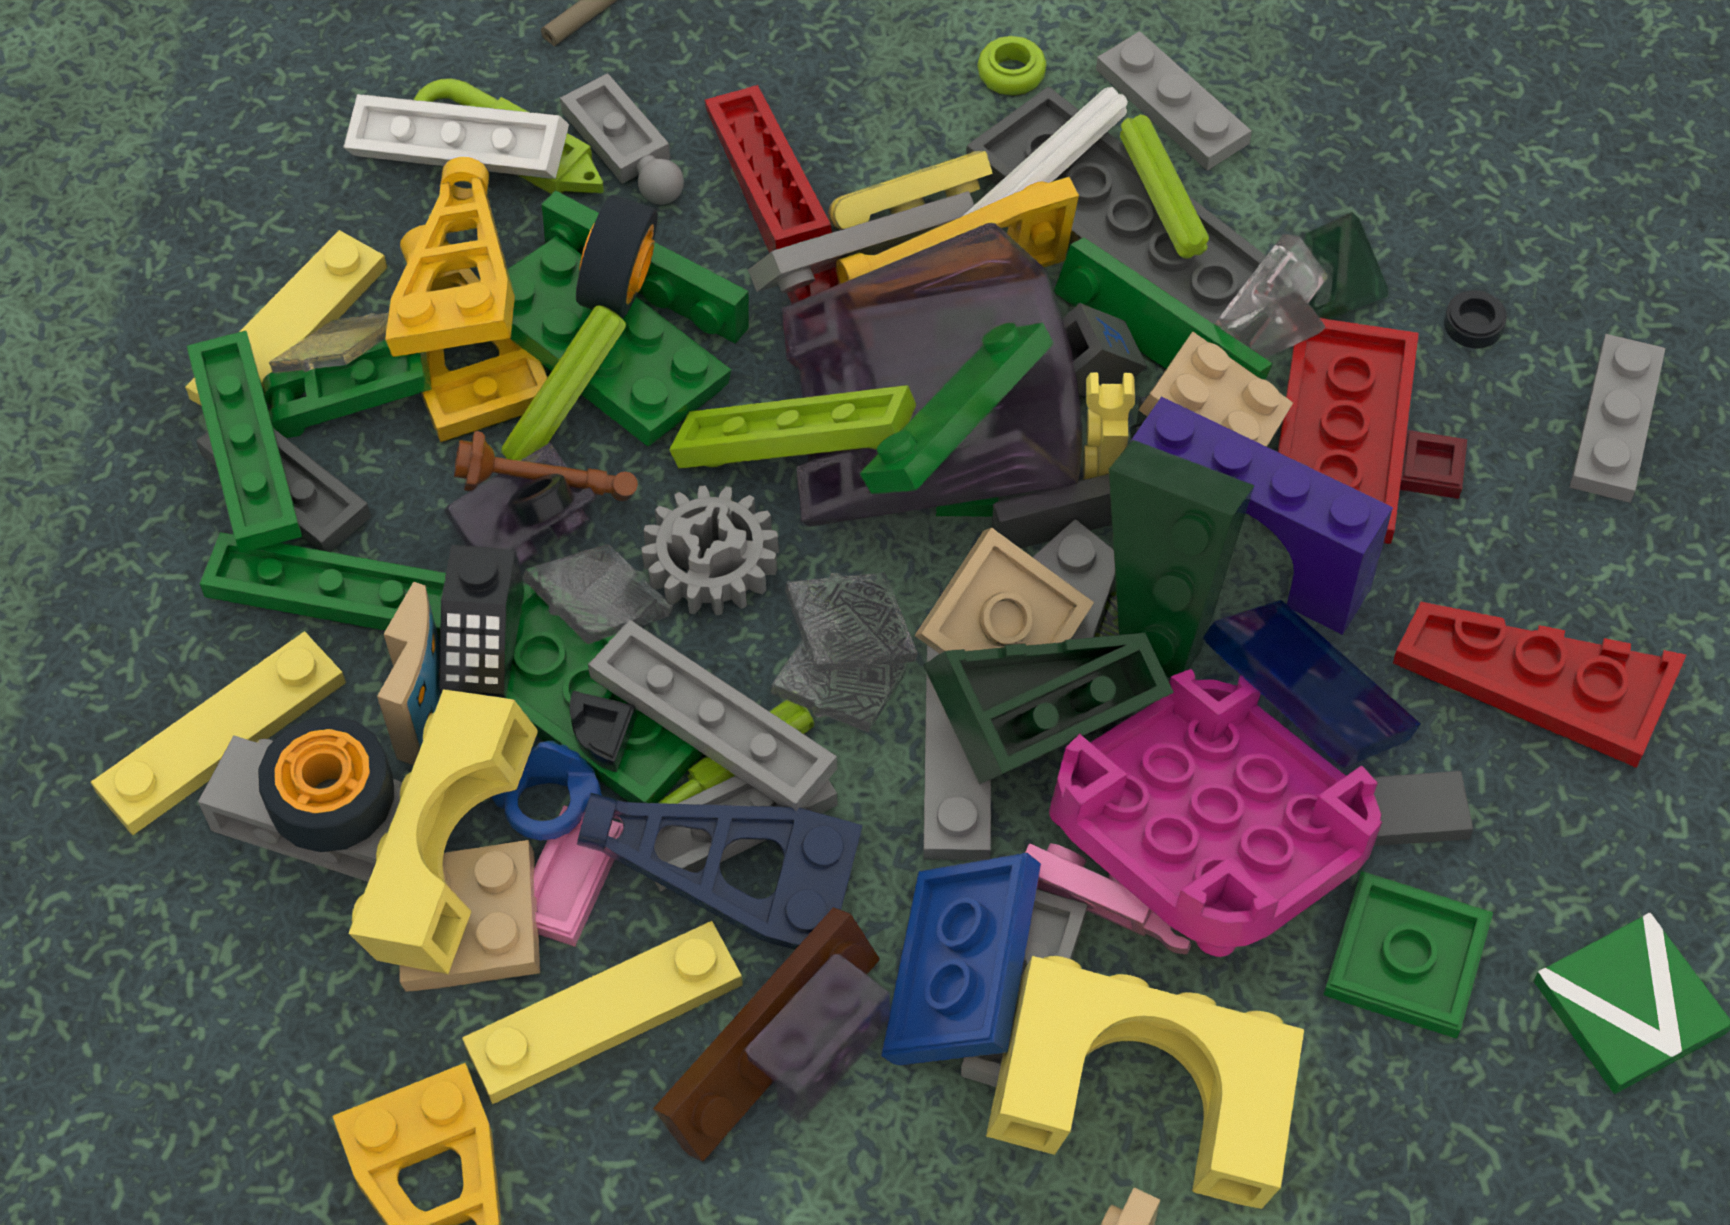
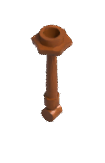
[454,431,638,501]

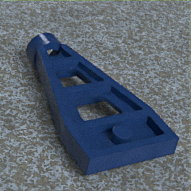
[577,793,863,950]

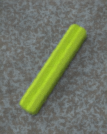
[1120,114,1209,259]
[501,305,626,463]

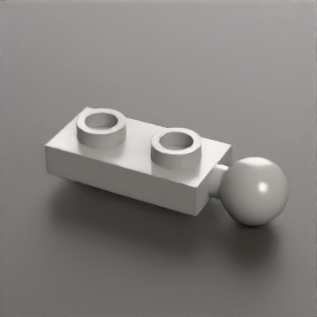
[560,73,684,205]

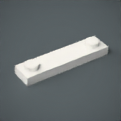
[343,94,569,179]

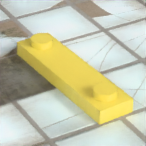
[185,230,388,406]
[91,631,346,836]
[462,921,743,1104]

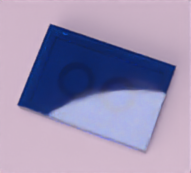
[1203,600,1421,768]

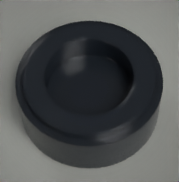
[1444,291,1507,349]
[508,474,574,527]

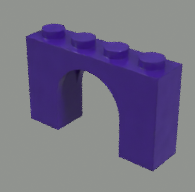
[1130,396,1393,635]

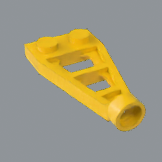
[385,157,515,357]
[836,177,1079,306]
[400,225,547,442]
[333,1063,502,1225]

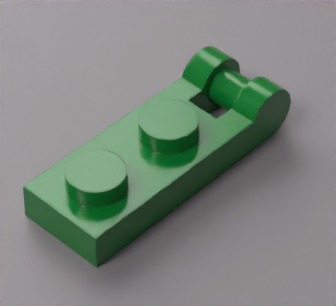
[263,338,432,438]

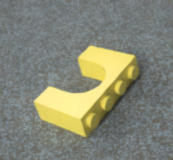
[986,956,1304,1209]

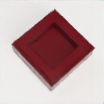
[1400,430,1467,499]

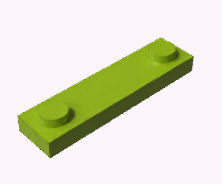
[669,385,917,469]

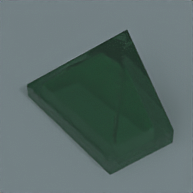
[1296,212,1388,326]

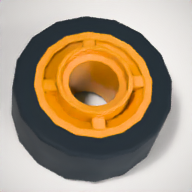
[576,195,658,319]
[258,716,394,852]

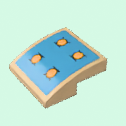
[377,582,441,765]

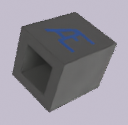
[1044,303,1147,397]

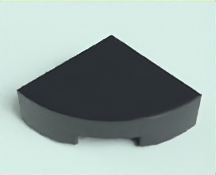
[570,691,637,773]

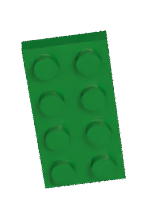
[508,236,731,447]
[506,576,703,803]

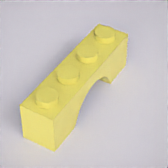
[348,689,538,974]

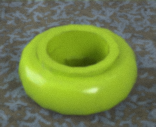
[977,36,1047,96]

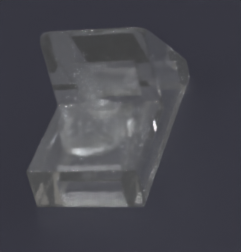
[1214,234,1329,358]

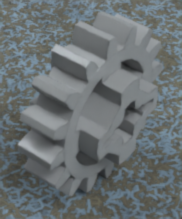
[641,485,779,615]

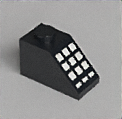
[439,545,525,698]

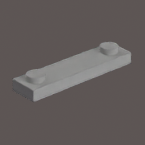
[748,191,974,293]
[588,620,837,811]
[924,645,991,860]

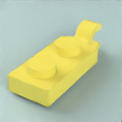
[1083,373,1135,480]

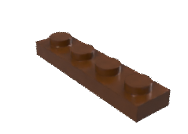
[653,907,880,1162]

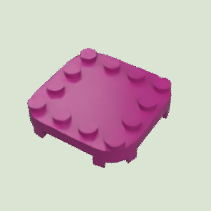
[1049,669,1382,957]

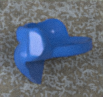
[491,741,602,840]

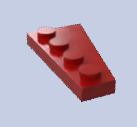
[1393,602,1687,768]

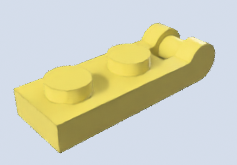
[828,151,993,230]

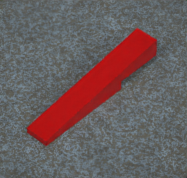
[705,85,875,365]

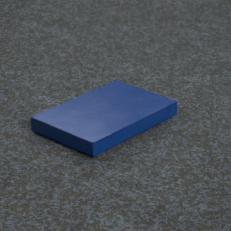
[881,853,1041,1065]

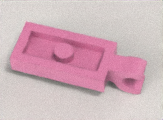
[1025,843,1191,954]

